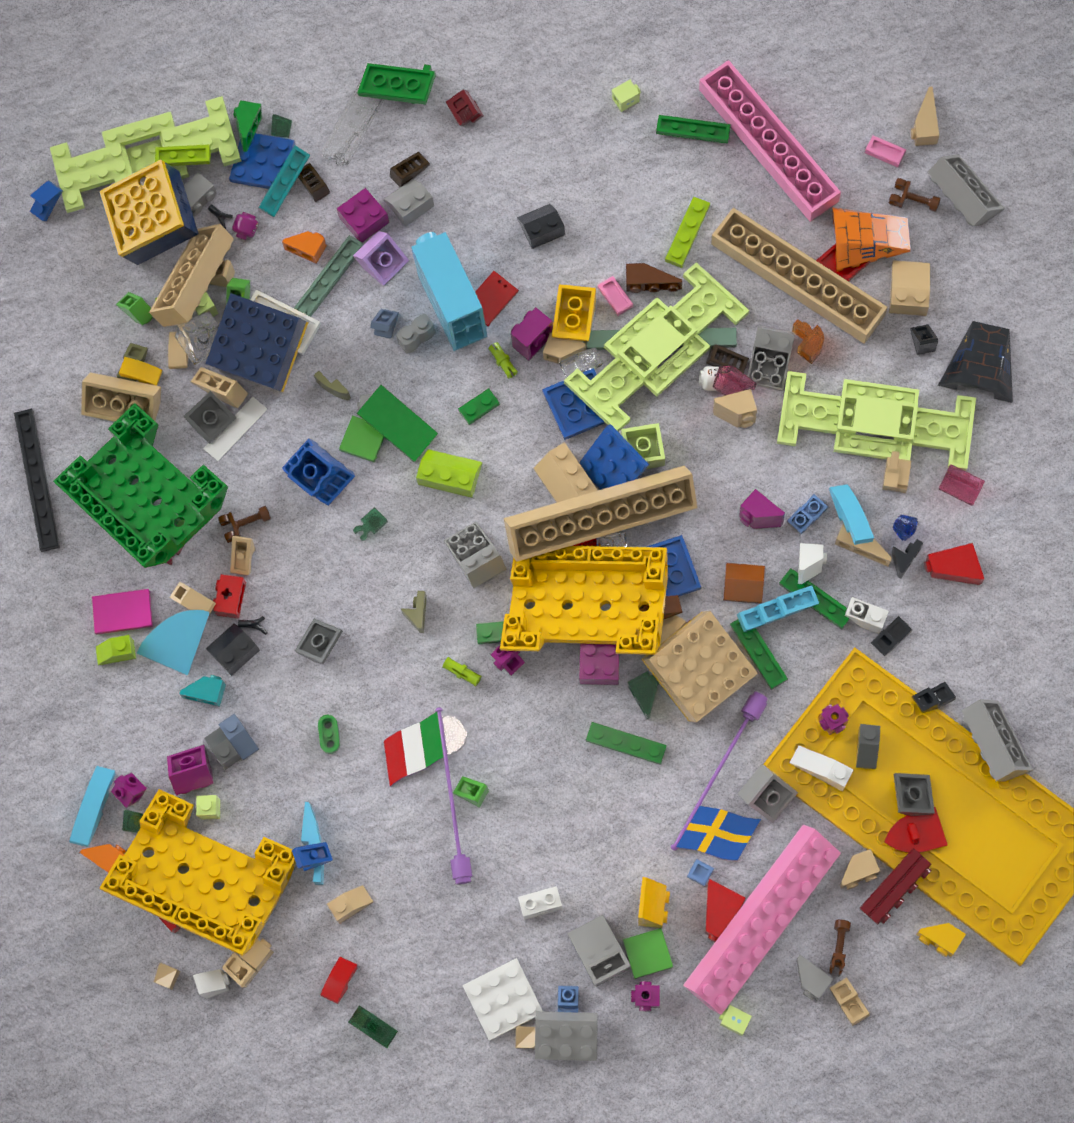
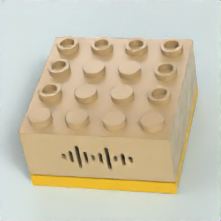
[641,611,758,722]

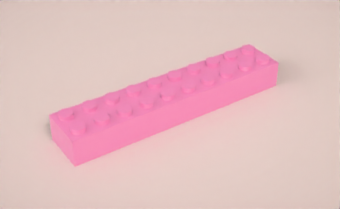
[699,60,841,222]
[683,825,841,1015]

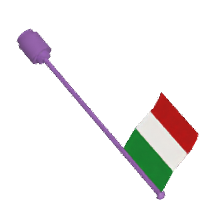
[384,707,473,885]

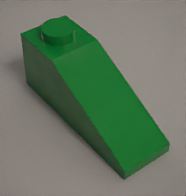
[233,100,262,152]

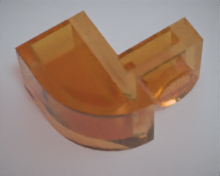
[792,319,824,364]

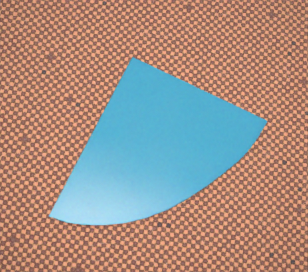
[137,610,210,675]

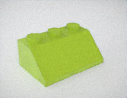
[416,449,482,498]

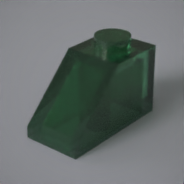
[627,671,659,719]
[348,1005,398,1048]

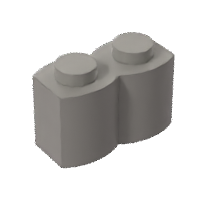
[396,314,436,353]

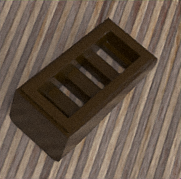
[390,151,430,187]
[298,163,330,202]
[706,344,749,376]

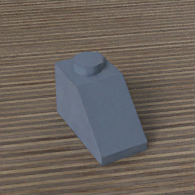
[218,713,259,760]

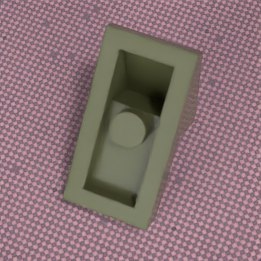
[401,591,427,633]

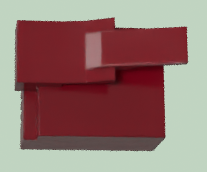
[446,89,484,126]

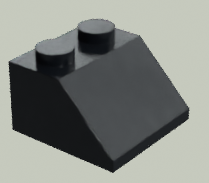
[517,204,565,249]
[206,623,260,676]

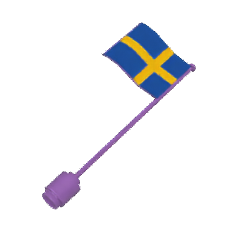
[671,691,768,860]

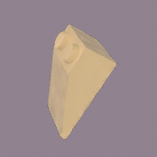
[889,260,930,316]

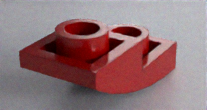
[320,957,358,1004]

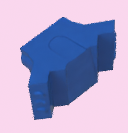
[282,438,355,506]

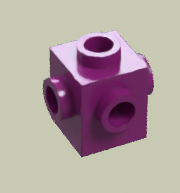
[490,646,525,676]
[819,704,849,735]
[111,772,147,808]
[631,981,660,1012]

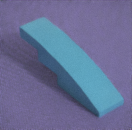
[829,484,874,545]
[737,586,819,632]
[69,766,116,847]
[301,802,324,885]

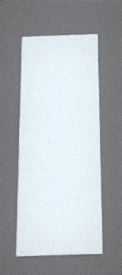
[203,397,267,461]

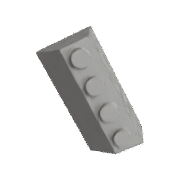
[928,154,1005,226]
[962,699,1033,781]

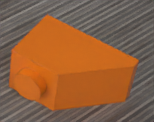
[282,231,327,264]
[79,844,126,873]

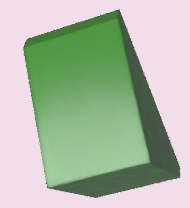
[453,776,489,808]

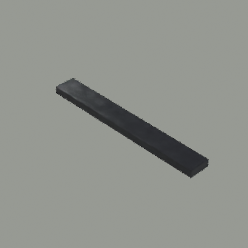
[14,408,60,552]

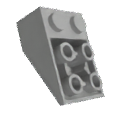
[746,326,795,390]
[443,522,507,588]
[567,915,631,987]

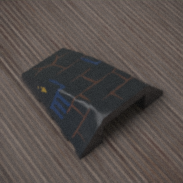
[938,321,1013,403]

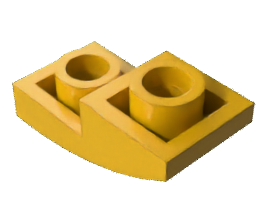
[119,357,162,386]

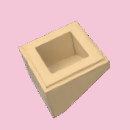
[154,963,180,990]
[515,1026,535,1049]

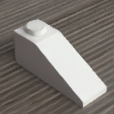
[790,746,853,792]

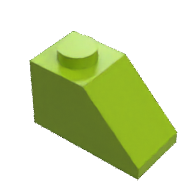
[95,635,136,666]

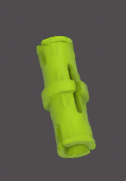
[488,342,518,379]
[442,657,482,687]

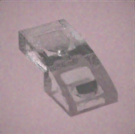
[559,347,603,378]

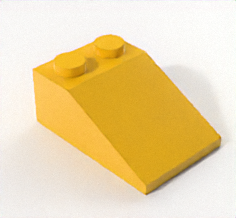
[552,284,596,341]
[638,877,670,928]

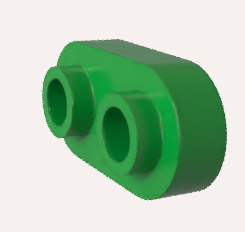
[318,714,340,754]

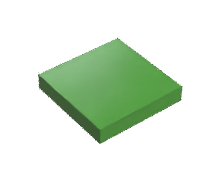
[339,415,384,463]
[623,928,673,979]

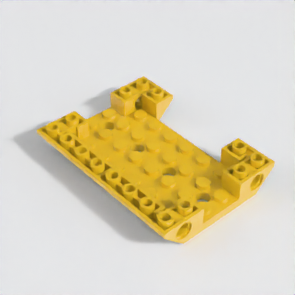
[500,546,668,655]
[99,789,296,956]

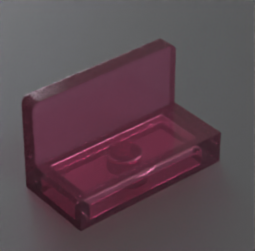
[713,366,757,396]
[939,464,985,506]

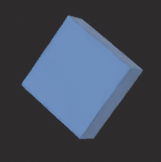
[687,859,714,887]

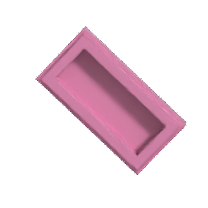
[865,135,906,167]
[598,276,633,316]

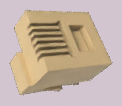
[882,451,911,493]

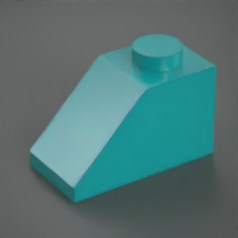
[179,675,226,707]

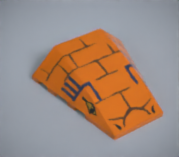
[832,207,910,272]

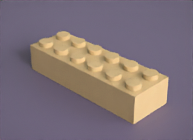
[149,224,234,327]

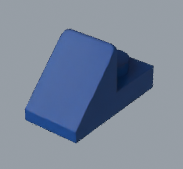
[30,181,63,221]
[292,842,333,871]

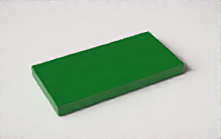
[357,63,436,105]
[356,385,438,462]

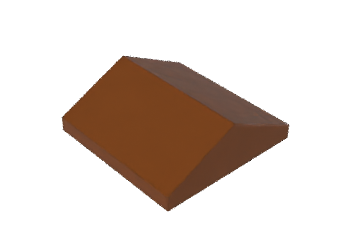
[723,563,765,604]

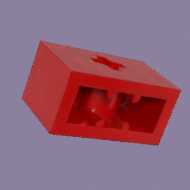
[213,574,246,619]

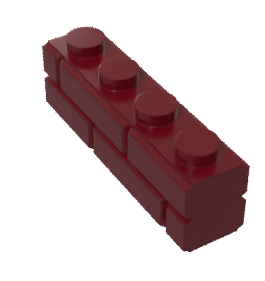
[859,848,932,925]

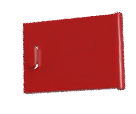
[475,271,519,326]

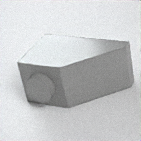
[796,955,833,1001]

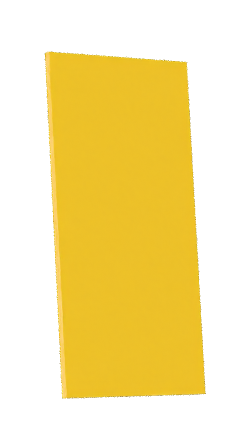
[764,647,1074,966]

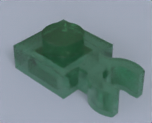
[353,507,388,541]

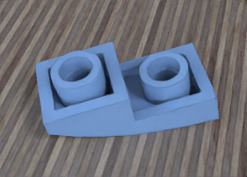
[787,494,829,534]
[558,986,579,1013]

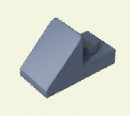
[370,308,399,339]

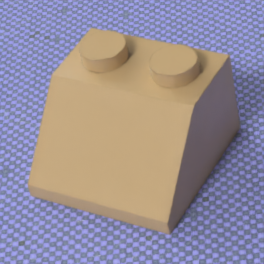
[713,389,757,428]

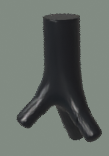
[208,204,233,229]
[238,616,268,635]

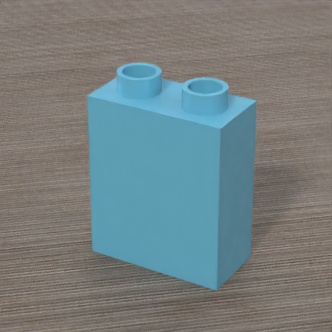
[411,232,488,351]

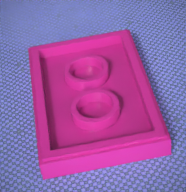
[92,589,153,635]

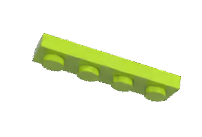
[665,196,710,268]

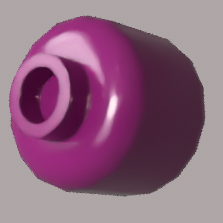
[232,212,259,240]

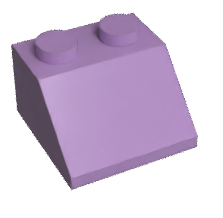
[353,231,409,285]

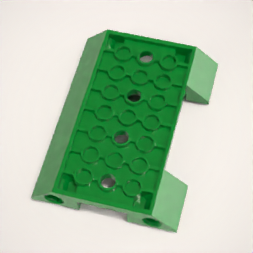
[53,403,228,568]

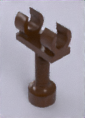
[888,178,941,212]
[218,505,271,543]
[829,919,851,977]

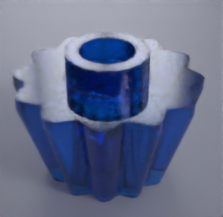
[892,514,918,541]

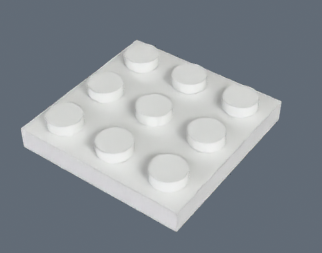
[462,958,543,1041]

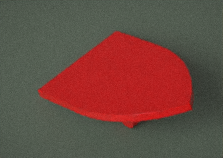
[884,807,948,853]

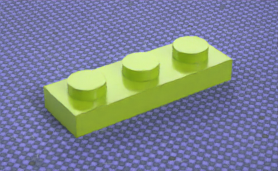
[155,144,211,166]

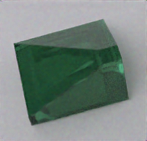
[271,114,292,138]
[122,809,143,833]

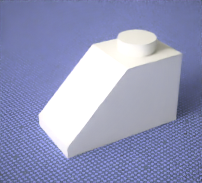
[798,543,827,584]
[193,969,231,999]

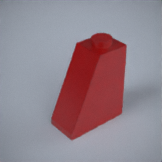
[924,543,985,585]
[705,879,746,943]

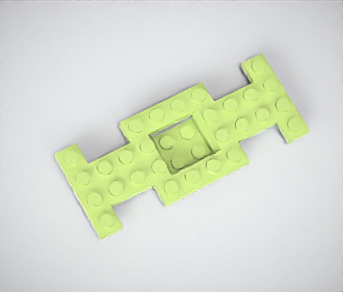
[50,96,241,213]
[564,262,749,432]
[777,371,976,471]

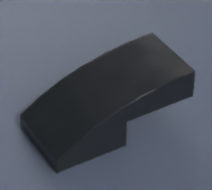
[871,616,913,656]
[912,682,956,713]

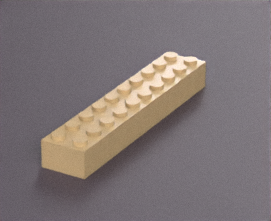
[711,208,888,344]
[503,466,697,561]

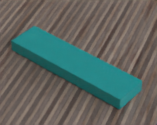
[258,145,310,217]

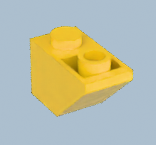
[916,923,966,957]

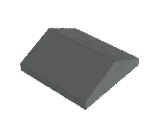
[183,391,236,444]
[295,618,343,664]
[893,773,935,816]

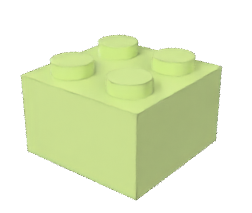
[621,423,665,469]

